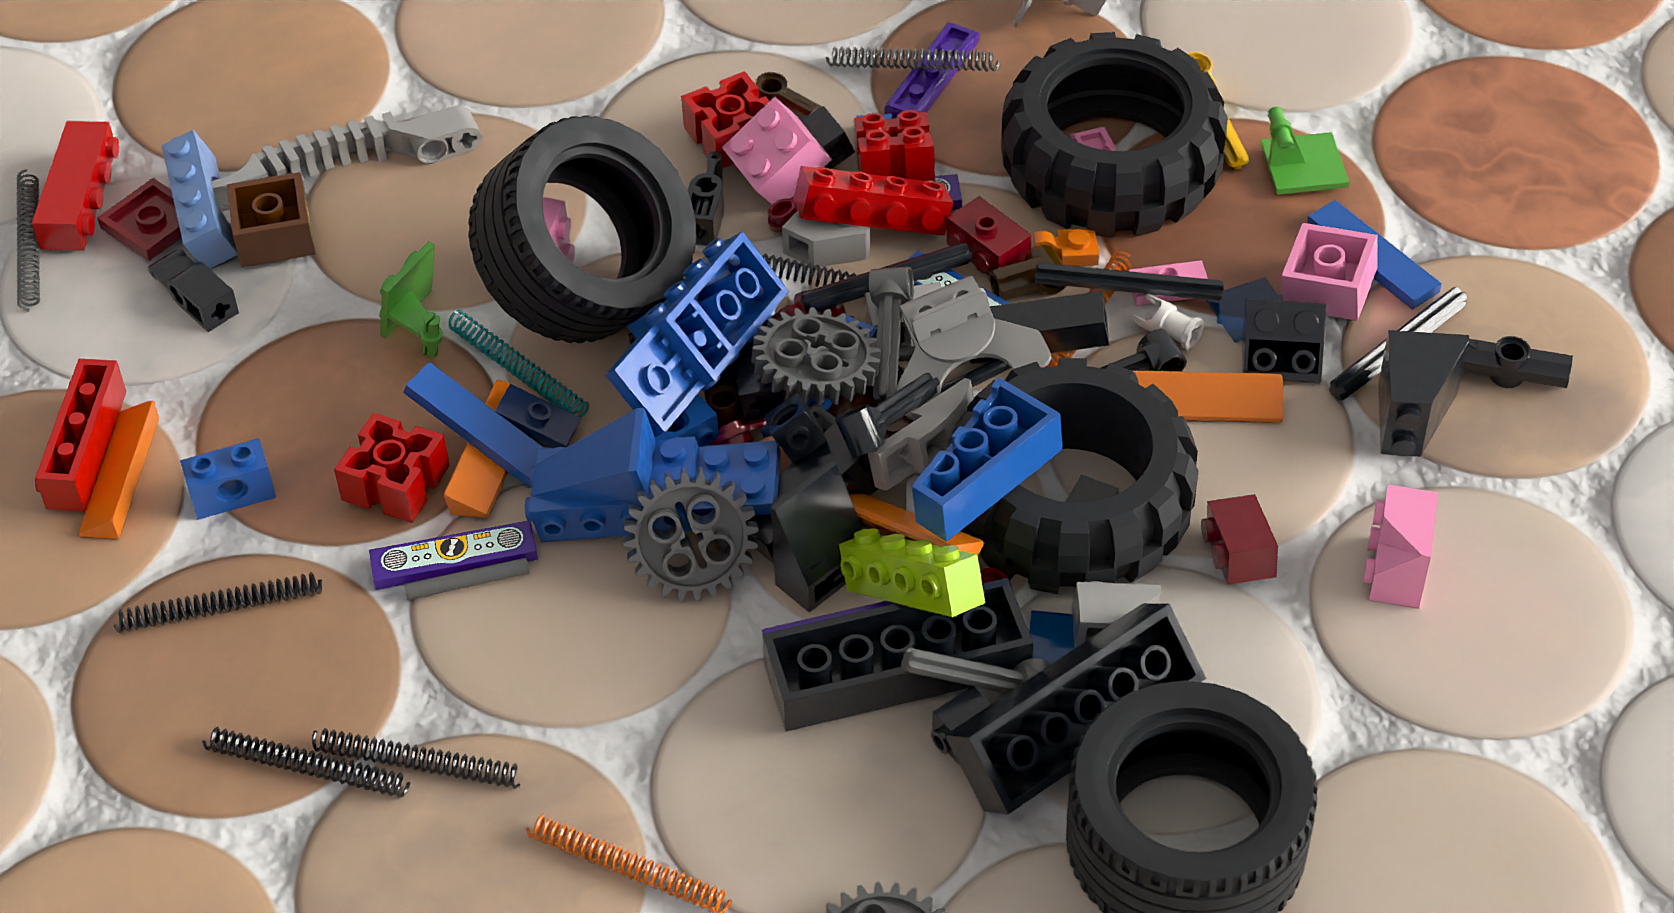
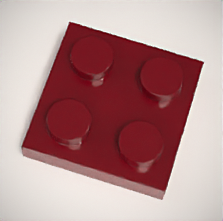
[97,178,182,261]

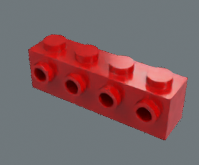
[32,121,120,251]
[793,166,953,236]
[35,358,127,512]

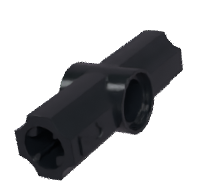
[1463,336,1573,388]

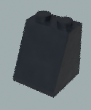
[1378,330,1469,457]

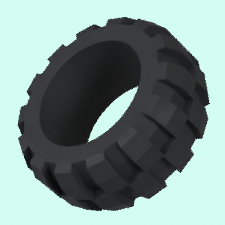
[948,358,1199,595]

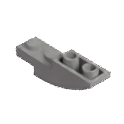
[868,378,974,491]

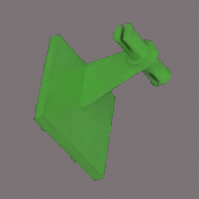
[1260,106,1349,195]
[379,241,443,358]

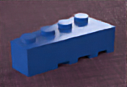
[912,377,1062,542]

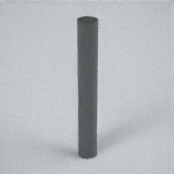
[404,558,529,600]

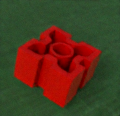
[681,71,770,169]
[854,110,935,181]
[334,412,450,523]

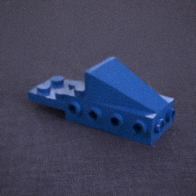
[605,231,789,437]
[525,408,781,542]

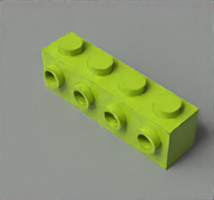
[839,529,985,617]

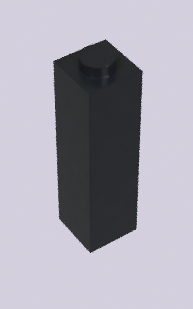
[970,291,1109,364]

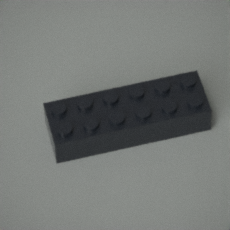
[762,578,1034,732]
[945,603,1206,815]

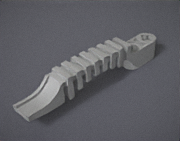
[211,105,482,211]

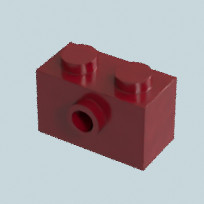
[946,196,1032,276]
[1201,494,1278,585]

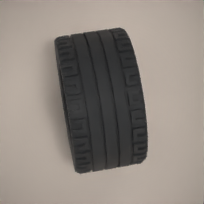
[468,115,696,344]
[1066,681,1318,913]

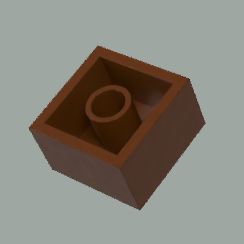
[226,172,315,267]

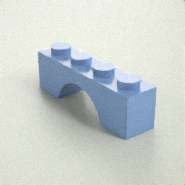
[161,129,238,269]

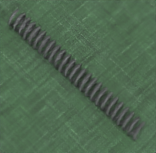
[826,46,1000,72]
[16,169,40,312]

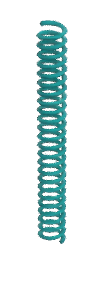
[448,309,589,418]

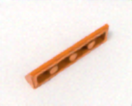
[1133,371,1283,423]
[444,380,539,518]
[78,400,159,539]
[849,494,984,556]

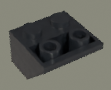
[1242,299,1327,382]

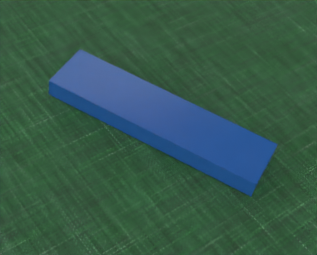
[1307,200,1442,310]
[403,362,544,488]

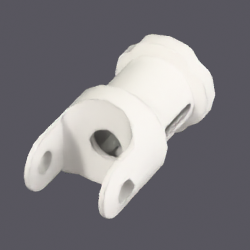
[1131,294,1205,351]

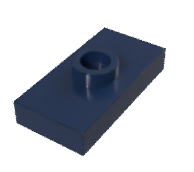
[495,384,581,448]

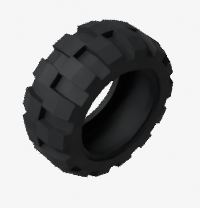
[1001,32,1228,238]

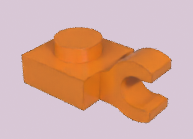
[1032,228,1100,266]

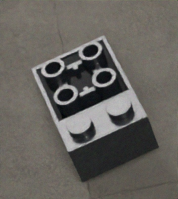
[771,461,863,613]

